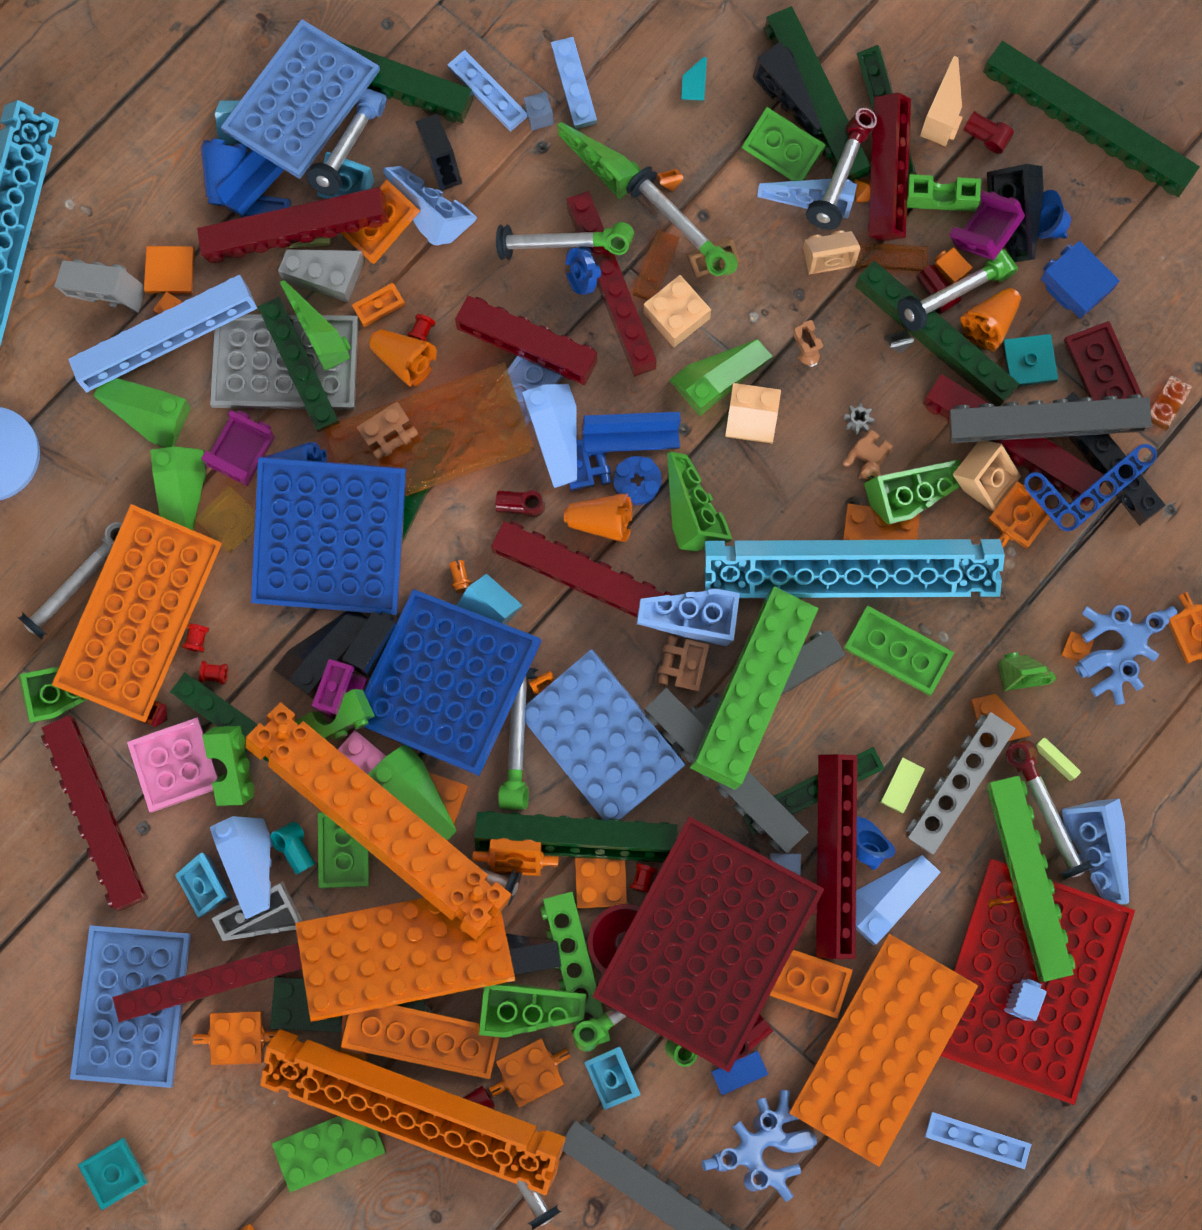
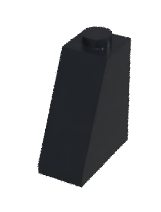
[415,114,462,191]
[342,611,396,678]

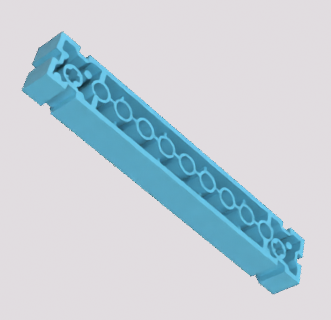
[0,100,59,346]
[704,539,1005,598]

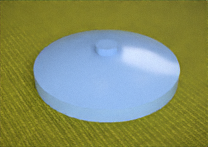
[0,407,40,500]

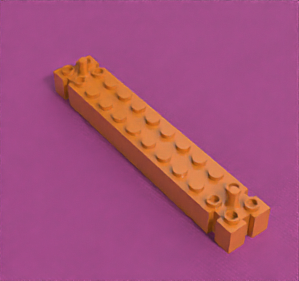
[246,702,512,940]
[260,1029,566,1196]

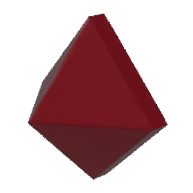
[142,701,168,727]

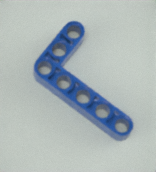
[1024,444,1157,532]

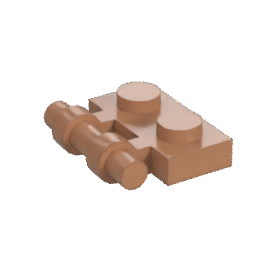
[357,402,418,460]
[658,636,710,693]

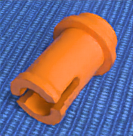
[449,560,471,593]

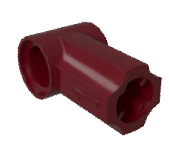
[963,111,1014,154]
[916,264,961,314]
[495,490,545,517]
[737,1014,773,1059]

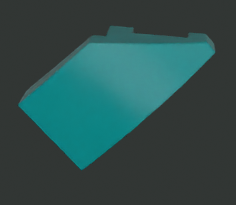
[681,57,707,101]

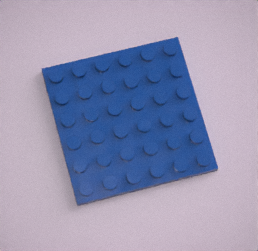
[251,457,407,615]
[363,589,542,776]

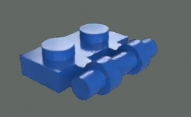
[569,439,611,491]

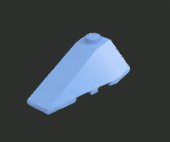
[383,166,477,245]
[757,179,857,219]
[522,384,577,488]
[637,589,740,646]
[1061,798,1129,904]
[210,816,272,919]
[856,855,940,945]

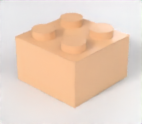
[643,275,711,348]

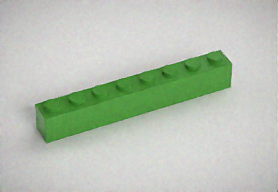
[986,776,1075,982]

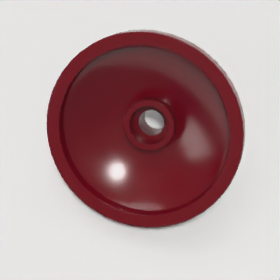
[588,904,640,974]

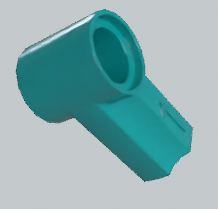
[270,821,316,875]

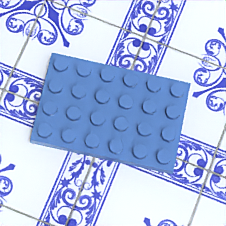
[221,19,380,179]
[525,649,687,820]
[70,925,191,1088]

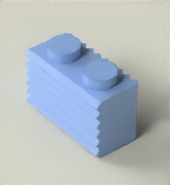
[1004,979,1047,1021]

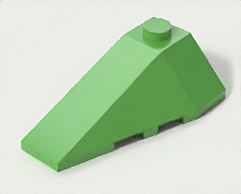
[557,122,641,200]
[280,280,351,371]
[669,339,773,416]
[93,378,191,448]
[150,446,206,531]
[667,452,732,552]
[864,459,961,525]
[998,652,1057,692]
[18,667,87,723]
[368,745,457,841]
[479,983,586,1038]

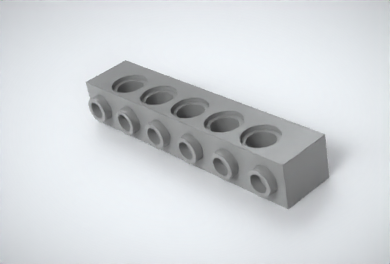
[906,712,1016,855]

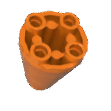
[960,288,1021,351]

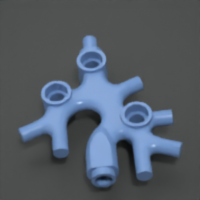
[1075,605,1177,705]
[701,1090,817,1202]

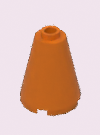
[369,329,437,387]
[564,493,632,542]

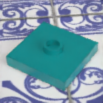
[1002,334,1058,386]
[78,1137,149,1210]

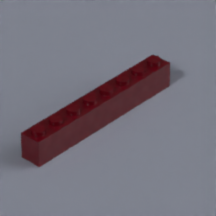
[197,187,389,263]
[567,191,657,377]
[923,374,1104,506]
[491,521,675,618]
[41,716,148,911]
[816,754,857,959]
[112,943,302,1022]

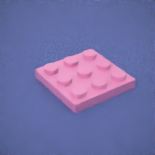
[127,717,219,813]

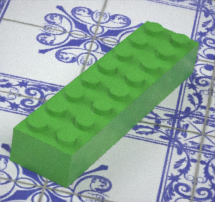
[690,587,819,790]

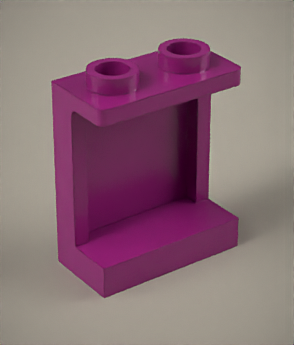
[949,190,1025,260]
[201,410,275,487]
[312,659,367,719]

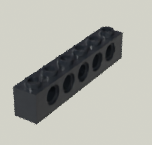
[1064,392,1166,526]

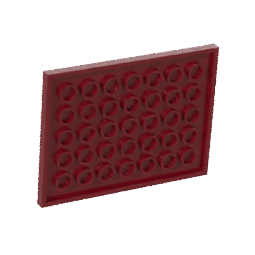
[592,816,824,1073]

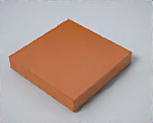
[144,246,195,294]

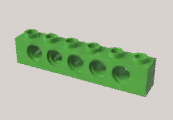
[540,892,611,1045]

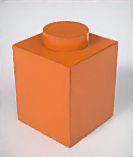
[935,247,973,284]

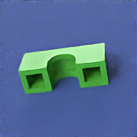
[907,174,981,212]
[295,689,375,741]
[202,726,254,806]

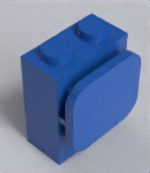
[1041,240,1120,319]

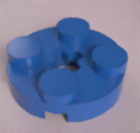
[565,247,601,295]
[613,456,662,505]

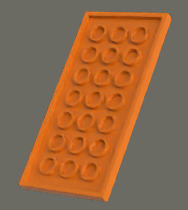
[52,504,222,723]
[295,898,515,1022]
[788,933,978,1167]

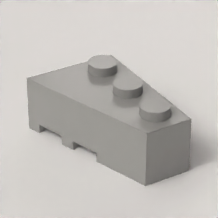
[278,250,365,303]
[54,259,145,313]
[211,881,303,941]

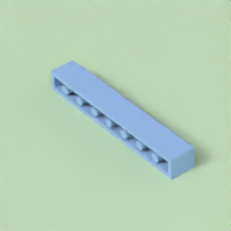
[68,275,257,393]

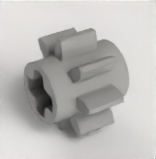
[843,403,874,435]

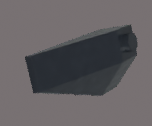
[753,42,821,137]
[987,164,1044,263]
[273,611,368,699]
[506,933,562,975]

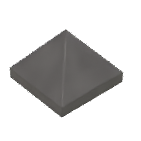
[884,330,914,354]

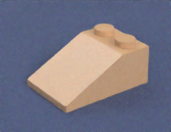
[920,56,963,147]

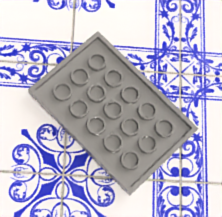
[210,314,359,410]

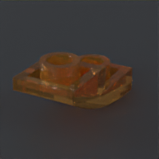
[1151,375,1192,431]

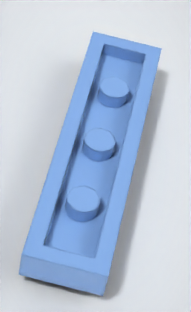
[551,37,597,129]
[448,50,528,132]
[924,1112,1031,1169]

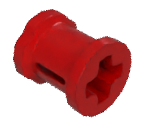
[407,314,436,342]
[182,623,209,653]
[199,661,228,685]
[629,863,657,894]

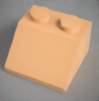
[803,230,860,275]
[725,383,781,444]
[953,441,1021,512]

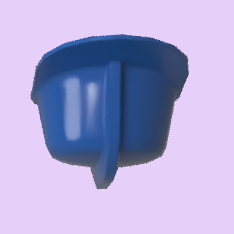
[1038,190,1071,239]
[856,816,896,870]

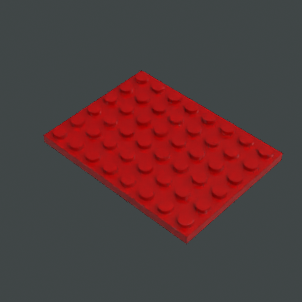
[940,859,1135,1105]

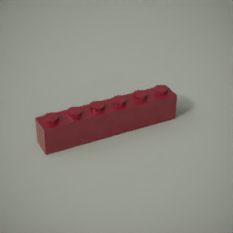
[868,92,911,241]
[455,295,598,386]

